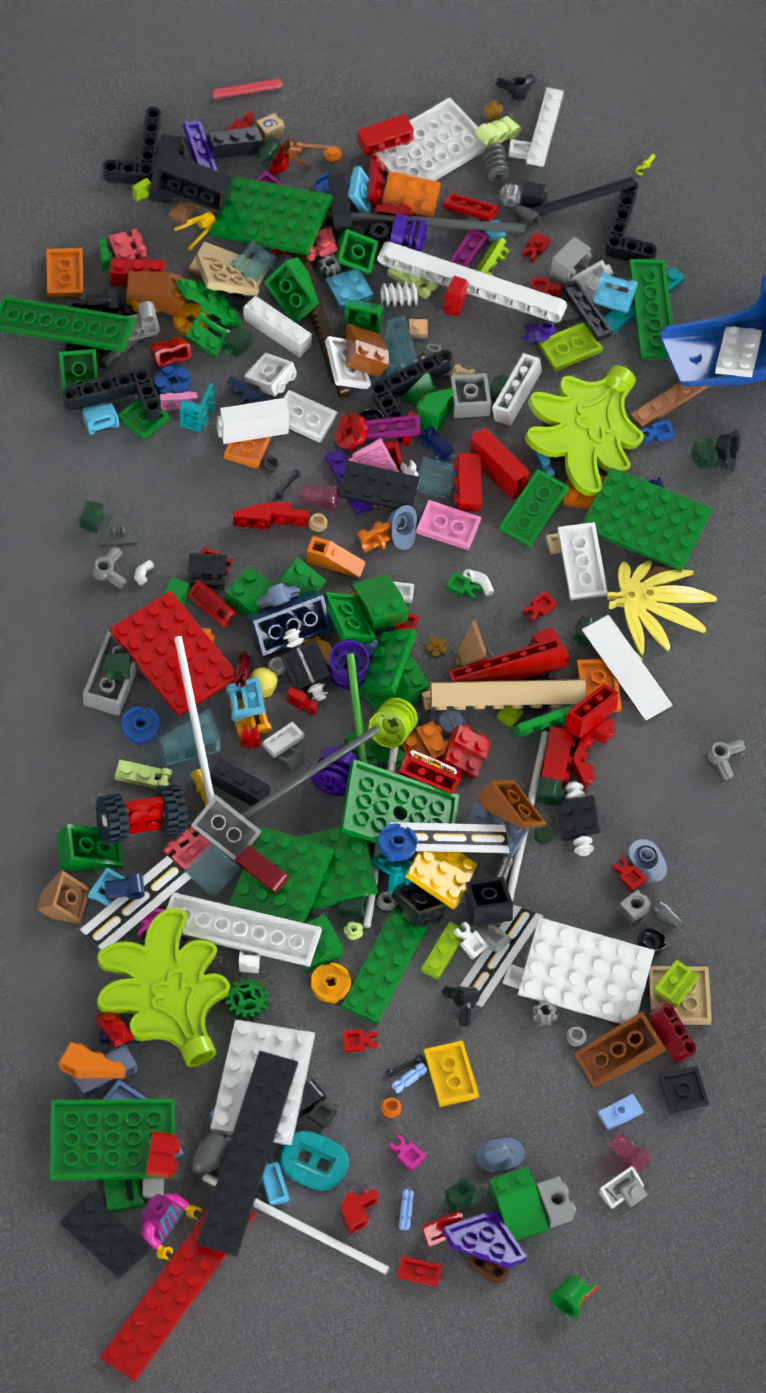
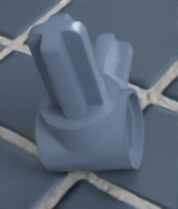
[256,583,300,609]

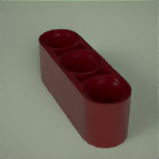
[234,845,289,894]
[649,1003,696,1062]

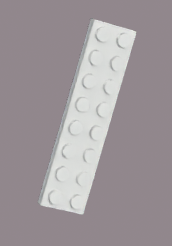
[167,892,322,967]

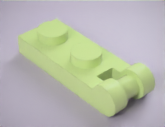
[387,268,438,299]
[115,760,172,789]

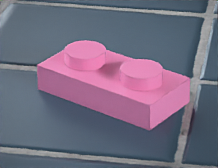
[160,392,197,410]

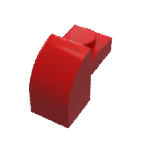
[341,1189,379,1235]

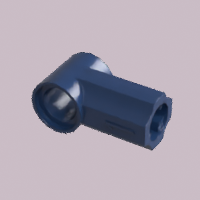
[104,874,145,900]

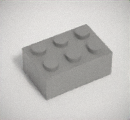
[191,795,262,860]

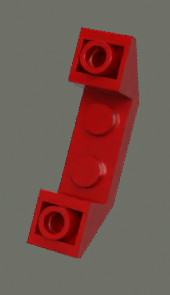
[571,718,616,791]

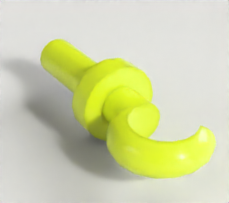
[635,154,656,175]

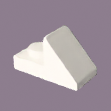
[239,950,260,973]

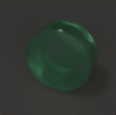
[533,824,553,844]

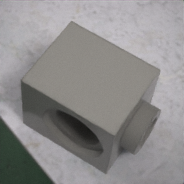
[618,890,651,925]

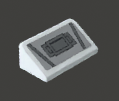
[599,1166,644,1209]

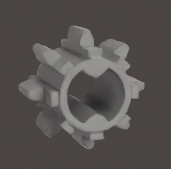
[499,184,522,207]
[319,254,341,277]
[532,1001,557,1026]

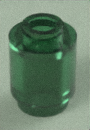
[257,136,282,163]
[489,375,509,402]
[574,616,595,646]

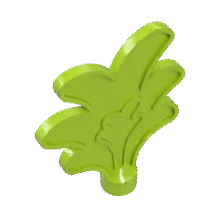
[525,365,644,496]
[97,908,230,1067]

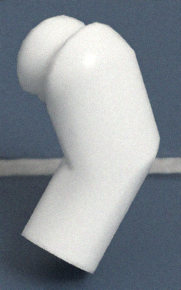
[134,560,154,585]

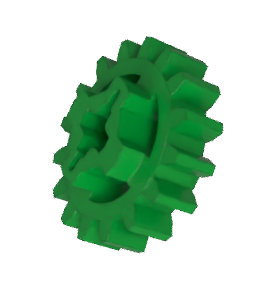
[225,977,269,1021]

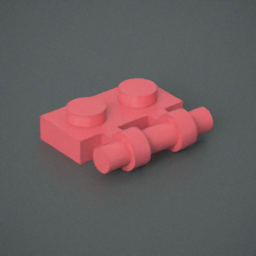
[308,227,338,261]
[109,228,148,259]
[162,826,214,872]

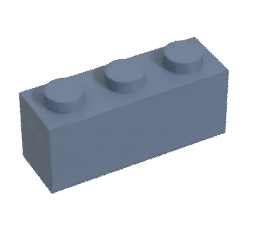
[72,1045,137,1100]

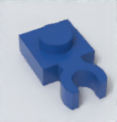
[641,420,675,444]

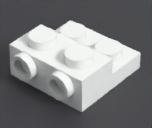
[571,260,622,301]
[244,353,297,396]

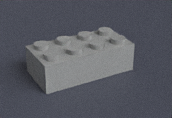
[83,631,138,716]

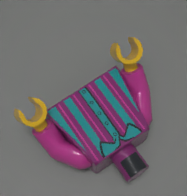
[141,1193,202,1260]

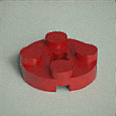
[334,413,368,451]

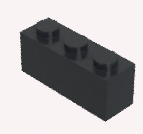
[206,127,263,159]
[210,758,270,806]

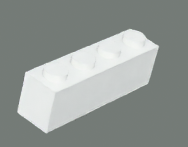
[244,296,312,358]
[492,353,542,426]

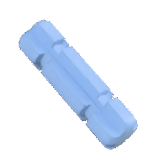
[391,1063,427,1093]
[399,1190,414,1230]

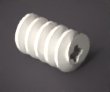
[380,283,417,306]

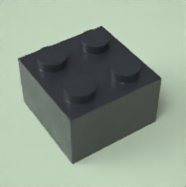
[465,876,513,926]

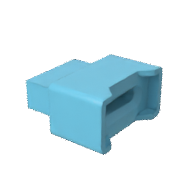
[82,402,119,435]

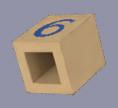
[257,113,285,144]

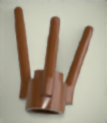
[283,139,329,169]

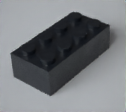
[156,152,232,214]

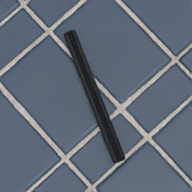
[533,176,635,216]

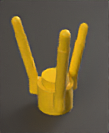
[174,211,216,251]

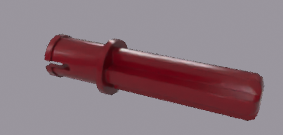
[234,651,250,688]

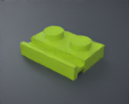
[653,959,701,1008]

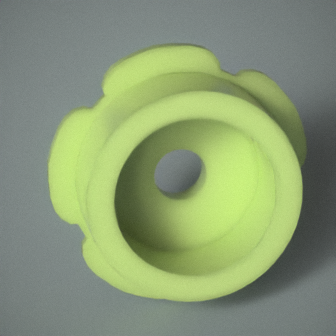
[344,921,363,940]

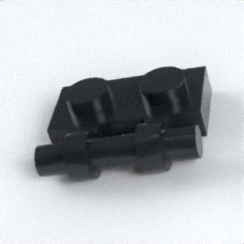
[187,553,227,589]

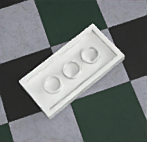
[716,326,762,377]
[557,522,608,600]

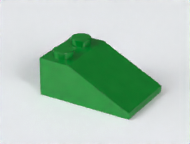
[264,257,319,324]
[59,349,98,399]
[264,557,326,609]
[226,566,273,617]
[352,574,409,632]
[360,656,430,713]
[56,824,124,872]
[488,1166,549,1241]

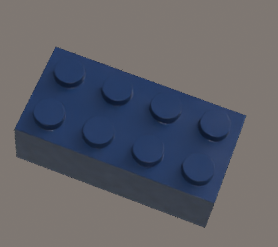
[246,590,333,656]

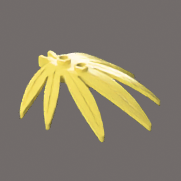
[607,560,717,655]

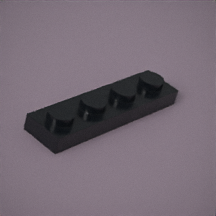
[561,279,613,341]

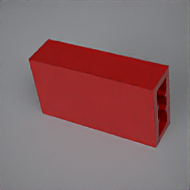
[469,428,529,501]

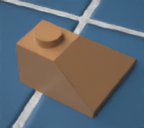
[454,621,486,668]
[37,870,90,924]

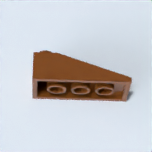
[574,1012,667,1088]

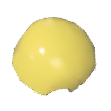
[249,667,278,698]

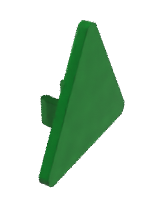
[401,372,435,405]

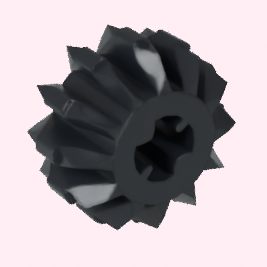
[364,220,393,249]

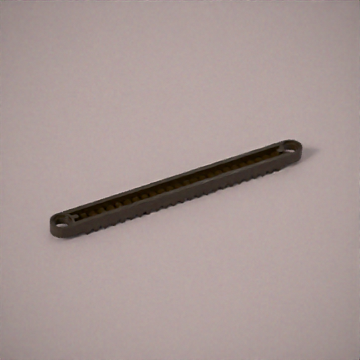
[291,252,350,398]

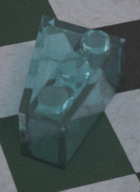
[383,315,418,377]
[159,708,221,766]

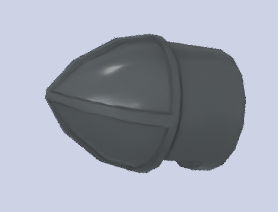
[191,1132,229,1175]

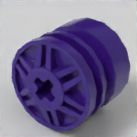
[390,213,428,252]
[329,640,369,690]
[311,746,359,796]

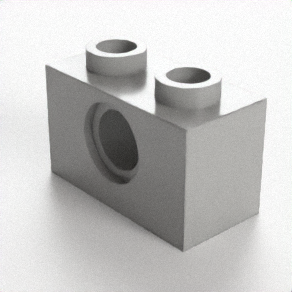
[536,1176,576,1228]

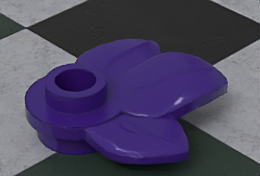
[522,322,556,342]

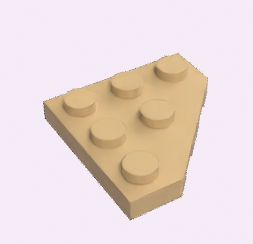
[196,253,259,296]

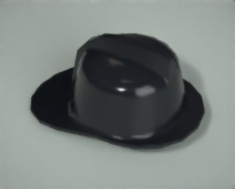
[715,429,740,472]

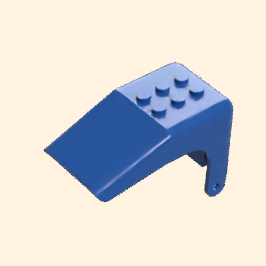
[660,274,766,386]

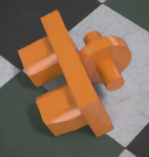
[357,521,392,553]

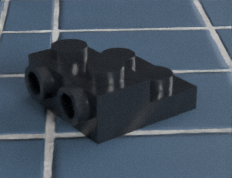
[391,884,447,927]

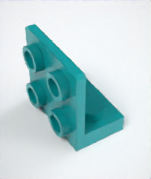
[180,383,216,433]
[370,854,415,895]

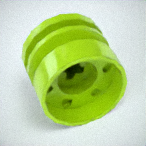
[369,698,418,748]

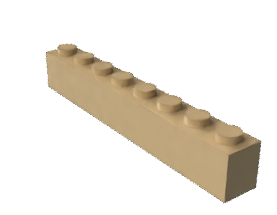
[430,679,586,710]

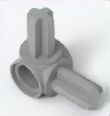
[92,547,127,589]
[707,740,745,780]

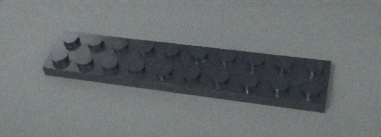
[197,1050,299,1257]

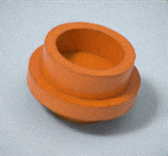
[324,146,341,163]
[381,1098,401,1118]

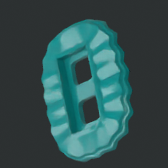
[279,1131,349,1191]

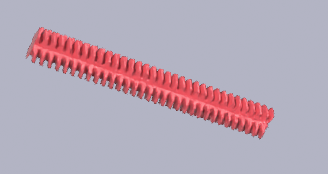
[212,78,282,99]

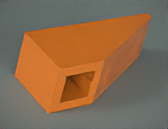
[306,536,366,579]
[59,1042,126,1078]

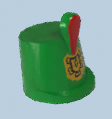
[549,1275,598,1318]

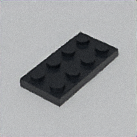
[339,461,420,510]
[60,1193,149,1279]

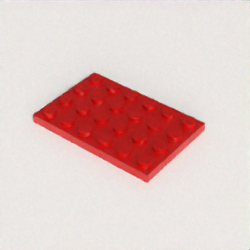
[109,591,235,717]

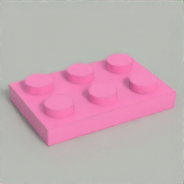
[416,500,481,551]

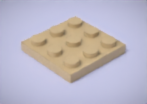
[648,966,712,1025]

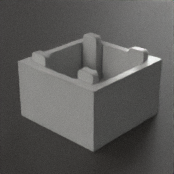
[549,237,591,286]

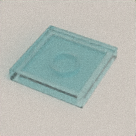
[417,456,456,499]
[185,842,240,898]

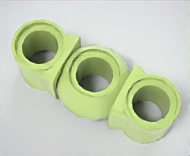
[475,116,521,147]

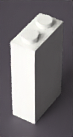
[217,398,289,444]

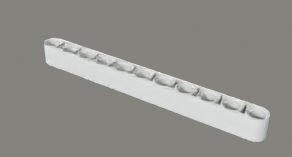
[377,242,567,322]

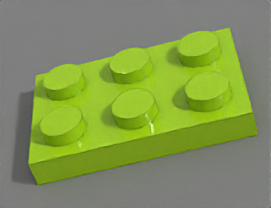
[538,322,603,372]

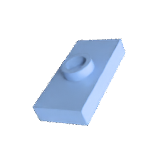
[598,1094,643,1131]

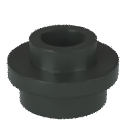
[261,455,279,473]

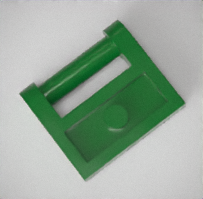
[184,311,231,358]
[104,1179,145,1212]

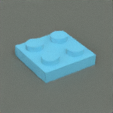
[348,166,372,213]
[325,269,373,310]

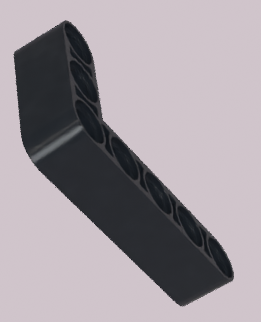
[103,106,161,185]
[605,181,657,262]
[371,349,454,418]
[62,368,161,421]

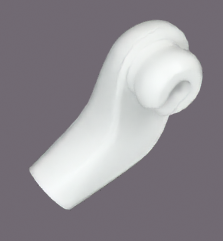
[463,569,494,596]

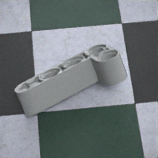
[93,301,159,348]

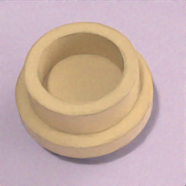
[309,514,327,532]

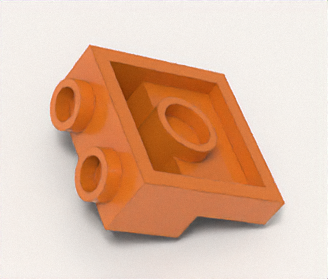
[400,721,448,761]

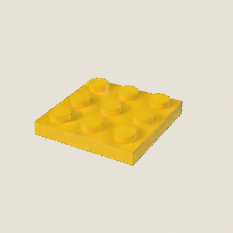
[405,851,477,910]

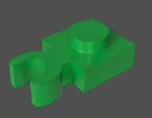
[99,237,112,271]
[445,572,481,601]

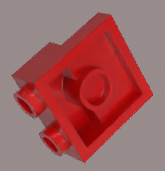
[442,724,491,779]

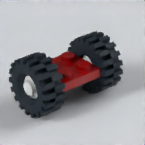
[95,784,188,845]

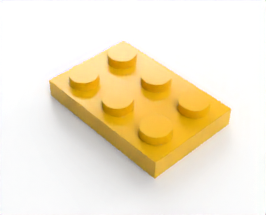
[423,1040,479,1107]

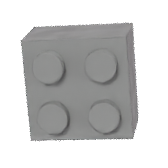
[449,373,491,418]

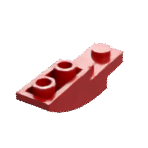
[233,502,309,530]

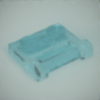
[229,241,276,283]

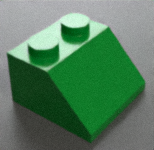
[335,229,379,274]
[344,299,385,334]
[416,388,454,437]
[303,915,343,973]

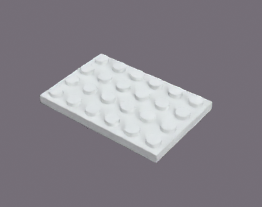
[372,98,487,181]
[517,917,655,1024]
[211,1020,315,1145]

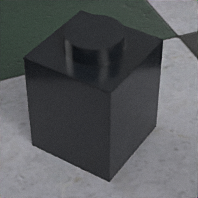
[521,181,548,208]

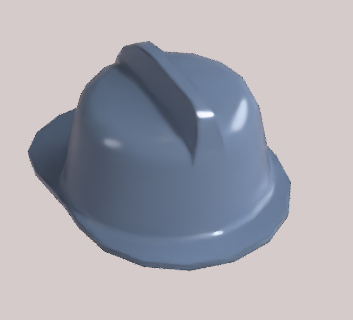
[388,505,417,550]
[430,706,466,741]
[629,839,667,883]
[476,1138,525,1173]

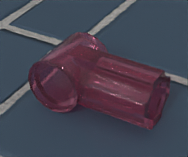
[302,484,340,511]
[609,1133,652,1174]

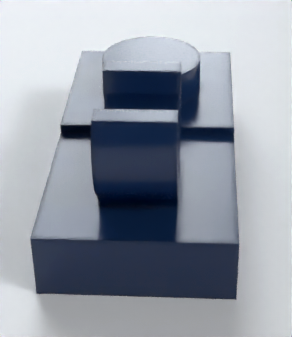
[227,376,265,404]

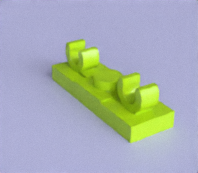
[476,237,509,276]

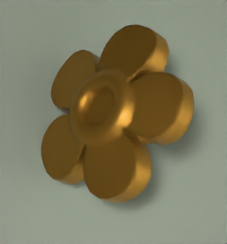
[483,100,503,120]
[426,636,448,657]

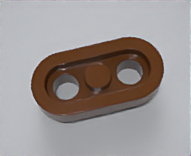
[469,1255,508,1284]

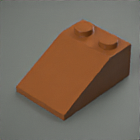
[126,271,185,317]
[346,323,389,377]
[478,780,547,828]

